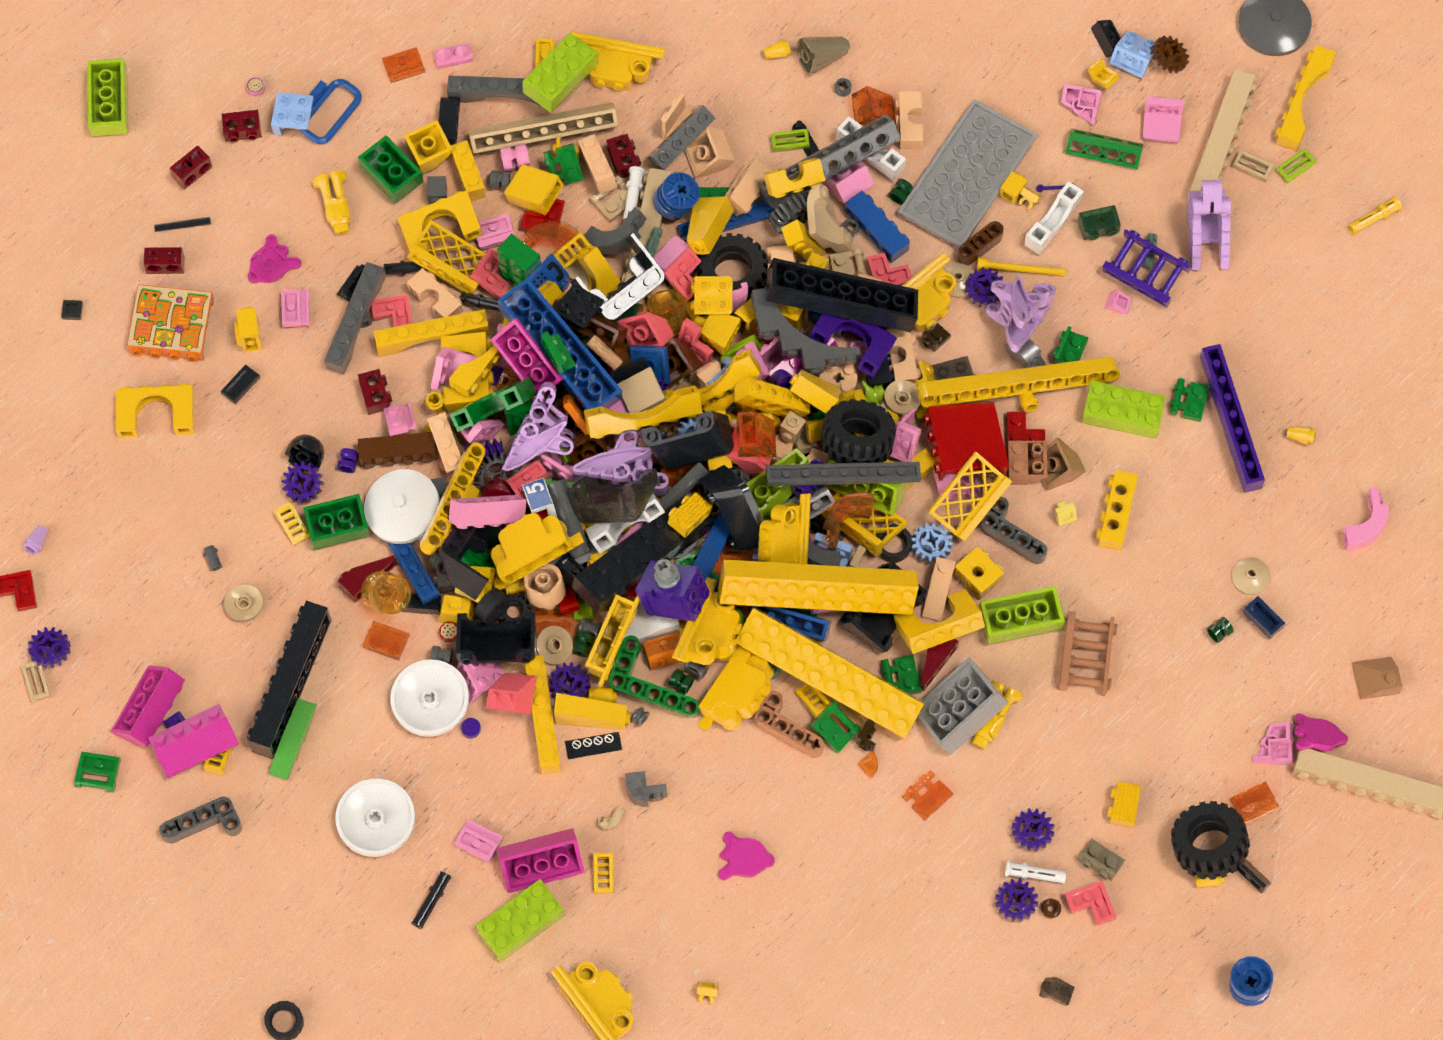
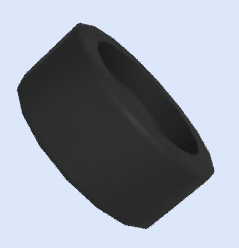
[876,524,912,563]
[264,1001,304,1040]

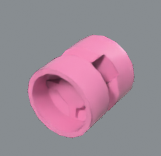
[500,144,530,172]

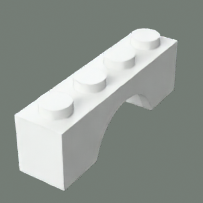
[836,116,906,182]
[1024,181,1084,255]
[585,488,665,554]

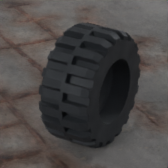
[697,233,768,302]
[821,399,896,463]
[1171,801,1250,880]

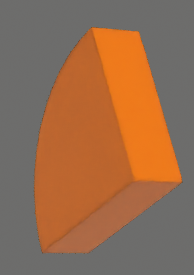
[858,751,878,779]

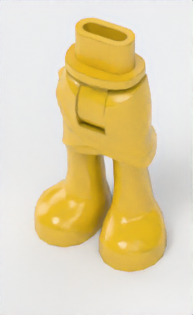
[312,170,351,235]
[972,680,1023,750]

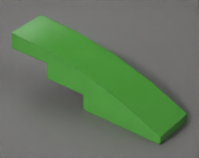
[269,698,317,780]

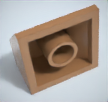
[1041,438,1086,490]
[1352,657,1402,700]

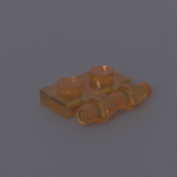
[902,770,953,821]

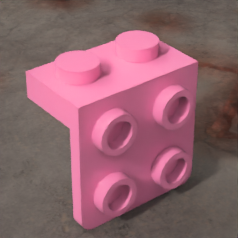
[1143,96,1184,143]

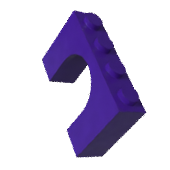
[809,314,897,377]

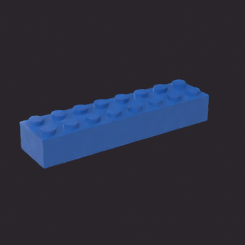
[498,278,622,410]

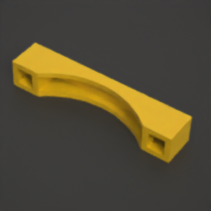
[1275,45,1336,151]
[374,309,490,357]
[449,316,510,398]
[651,349,761,423]
[584,385,703,439]
[525,655,561,775]

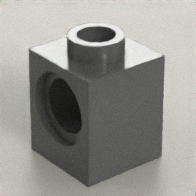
[427,176,447,205]

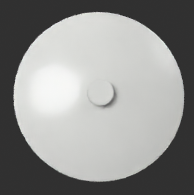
[364,469,440,544]
[390,660,469,737]
[335,779,415,857]

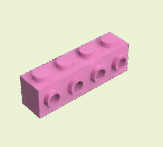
[449,495,526,529]

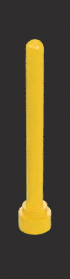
[977,257,1067,276]

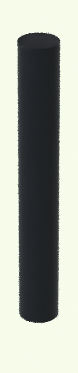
[154,217,211,232]

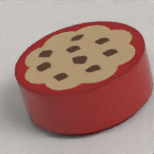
[439,622,457,642]

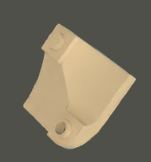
[807,183,853,253]

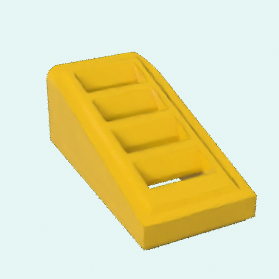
[552,232,592,269]
[703,389,735,412]
[274,502,310,546]
[795,683,834,719]
[203,747,233,776]
[593,852,614,893]

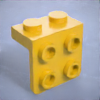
[691,276,733,316]

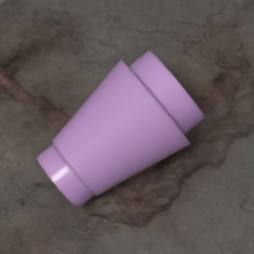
[23,525,48,555]

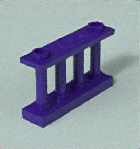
[1102,229,1190,307]

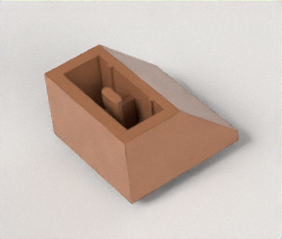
[1007,441,1048,485]

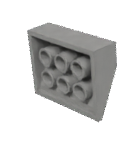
[918,657,1009,755]

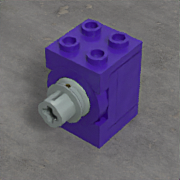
[635,559,710,621]

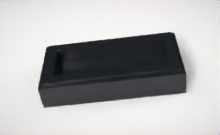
[221,364,260,405]

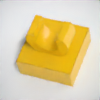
[1019,187,1043,210]
[697,981,719,1004]

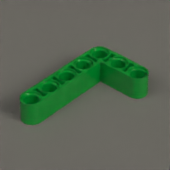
[609,635,700,718]

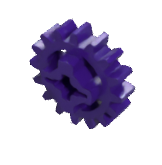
[965,267,1003,307]
[281,461,324,503]
[28,627,71,668]
[548,662,591,698]
[1011,808,1055,852]
[995,879,1038,922]

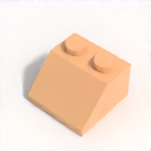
[685,127,735,178]

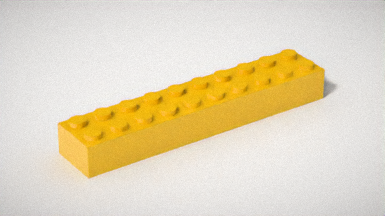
[718,559,919,615]
[736,608,926,739]

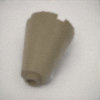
[797,36,850,73]

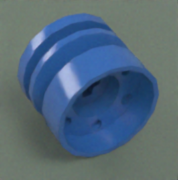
[653,172,700,220]
[1229,956,1273,1006]

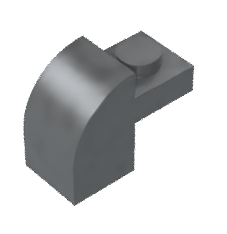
[1004,339,1046,368]
[625,771,667,807]

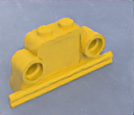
[572,31,665,91]
[902,252,956,332]
[758,493,811,564]
[491,513,585,590]
[672,577,743,665]
[585,595,640,687]
[697,646,774,731]
[551,962,634,1040]

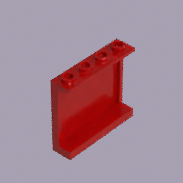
[923,402,1009,481]

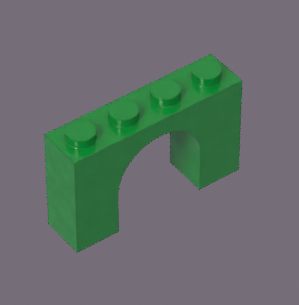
[449,377,537,432]

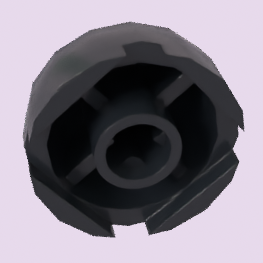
[285,434,325,471]

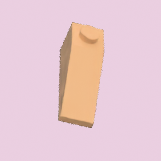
[922,557,956,622]

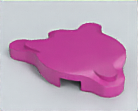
[248,234,302,283]
[1294,713,1348,751]
[718,831,775,881]

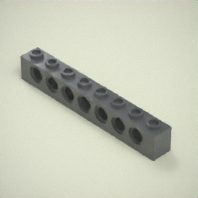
[759,114,901,208]

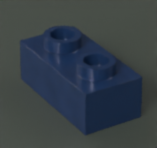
[1243,596,1285,639]

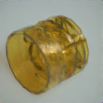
[647,290,687,341]
[361,571,411,614]

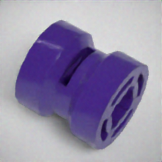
[771,369,792,389]
[337,448,359,473]

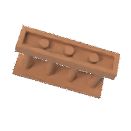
[1059,611,1118,696]

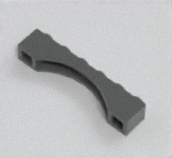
[447,75,541,106]
[324,262,386,375]

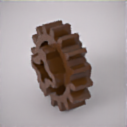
[1151,35,1189,73]

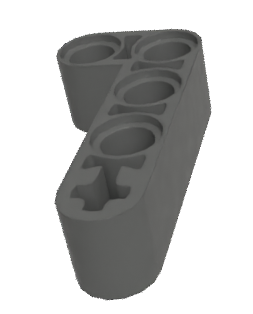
[980,497,1047,564]
[160,796,242,844]

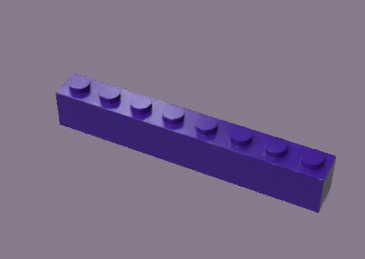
[1200,344,1265,493]

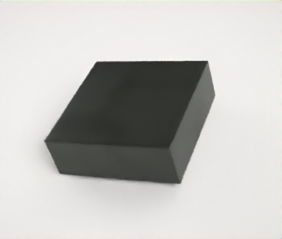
[61,300,83,320]

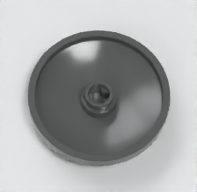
[1238,0,1312,56]

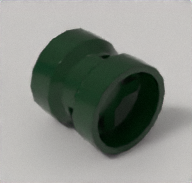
[888,178,913,205]
[1207,617,1234,643]
[572,631,595,658]
[668,668,695,694]

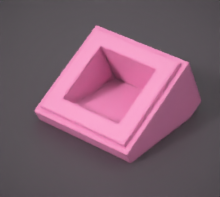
[1105,289,1132,315]

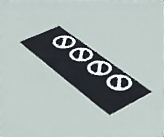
[565,732,622,760]

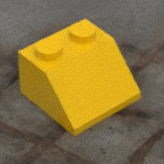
[404,120,453,174]

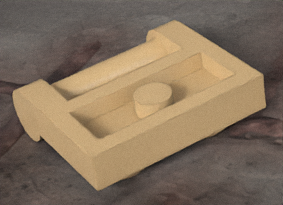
[589,175,639,223]
[829,248,865,275]

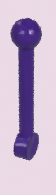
[1037,183,1075,193]

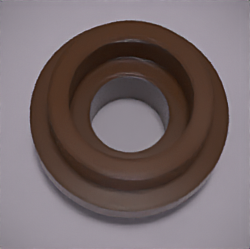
[1041,898,1061,919]

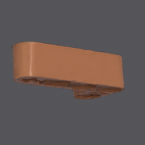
[755,691,824,758]

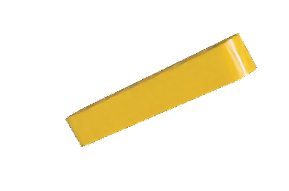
[420,442,486,555]

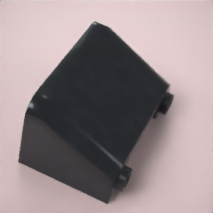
[641,411,734,469]
[838,562,927,652]
[456,612,537,665]

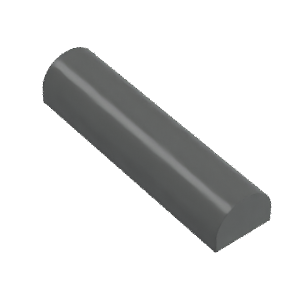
[659,462,710,510]
[547,480,590,559]

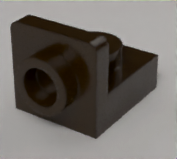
[921,323,951,352]
[856,718,876,752]

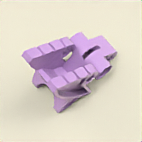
[1188,179,1231,270]
[986,276,1056,353]
[502,382,575,471]
[573,429,669,496]

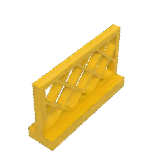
[407,220,485,294]
[927,452,1012,542]
[821,493,908,557]

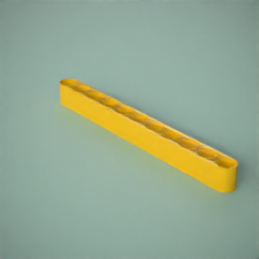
[916,357,1121,407]

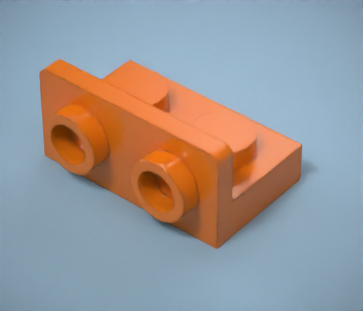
[642,631,682,670]

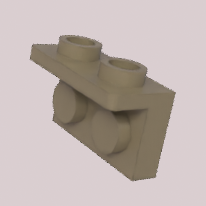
[1078,838,1125,881]

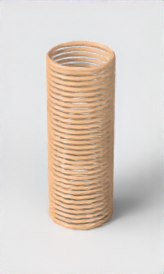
[586,335,623,371]

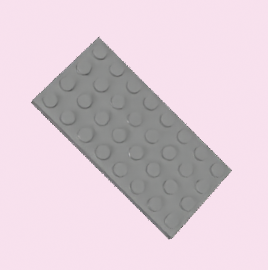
[898,99,1038,249]

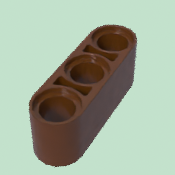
[958,221,1004,266]

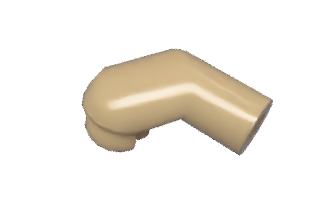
[598,807,625,830]

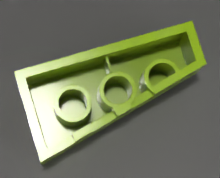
[746,448,809,520]

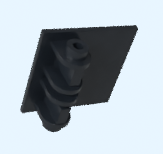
[554,284,605,328]

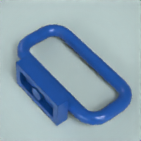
[300,79,362,144]

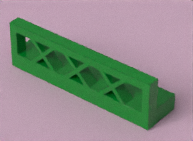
[1065,128,1143,169]

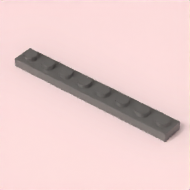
[766,462,921,486]

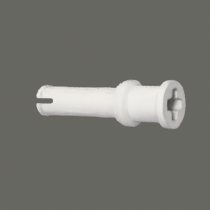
[623,166,645,221]
[1005,860,1066,884]

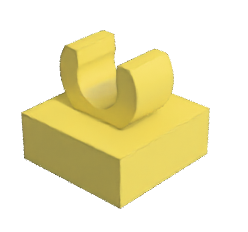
[1055,500,1077,527]

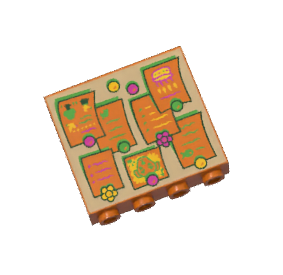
[127,284,214,362]

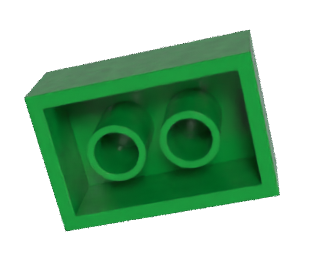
[358,135,424,204]
[497,233,541,287]
[303,494,370,550]

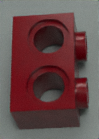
[221,109,262,142]
[606,134,641,178]
[170,145,212,190]
[143,247,185,274]
[357,369,393,415]

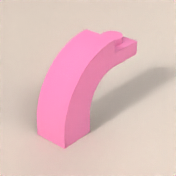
[1343,487,1389,551]

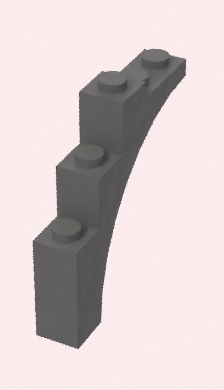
[751,288,861,376]

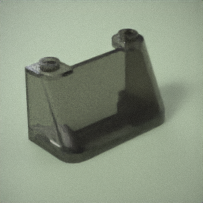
[568,469,658,524]

